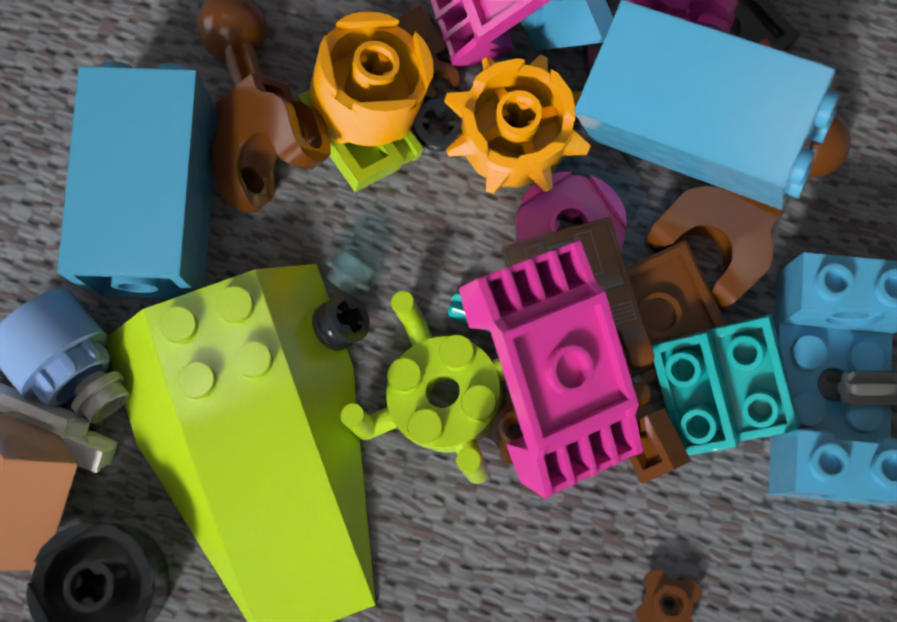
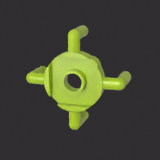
[340,291,506,484]

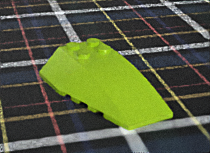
[106,264,376,622]

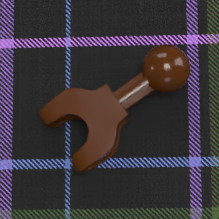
[196,0,331,213]
[645,113,851,311]

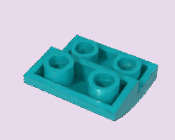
[651,314,801,456]

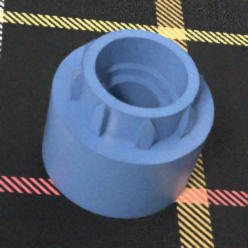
[0,289,110,406]

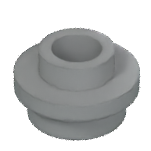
[71,371,130,424]

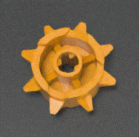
[444,55,591,194]

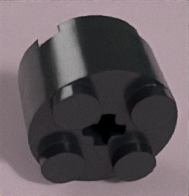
[26,523,170,622]

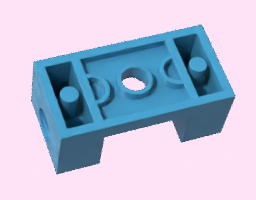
[768,252,897,506]

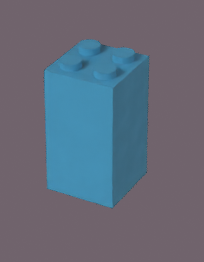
[574,0,841,210]
[57,61,218,299]

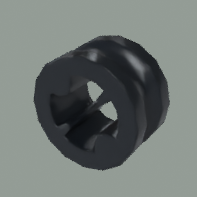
[415,98,462,152]
[312,293,370,351]

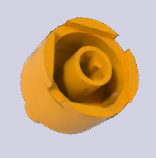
[310,11,434,146]

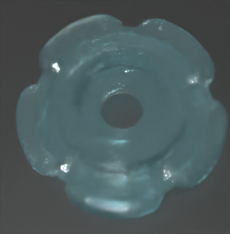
[324,246,378,295]

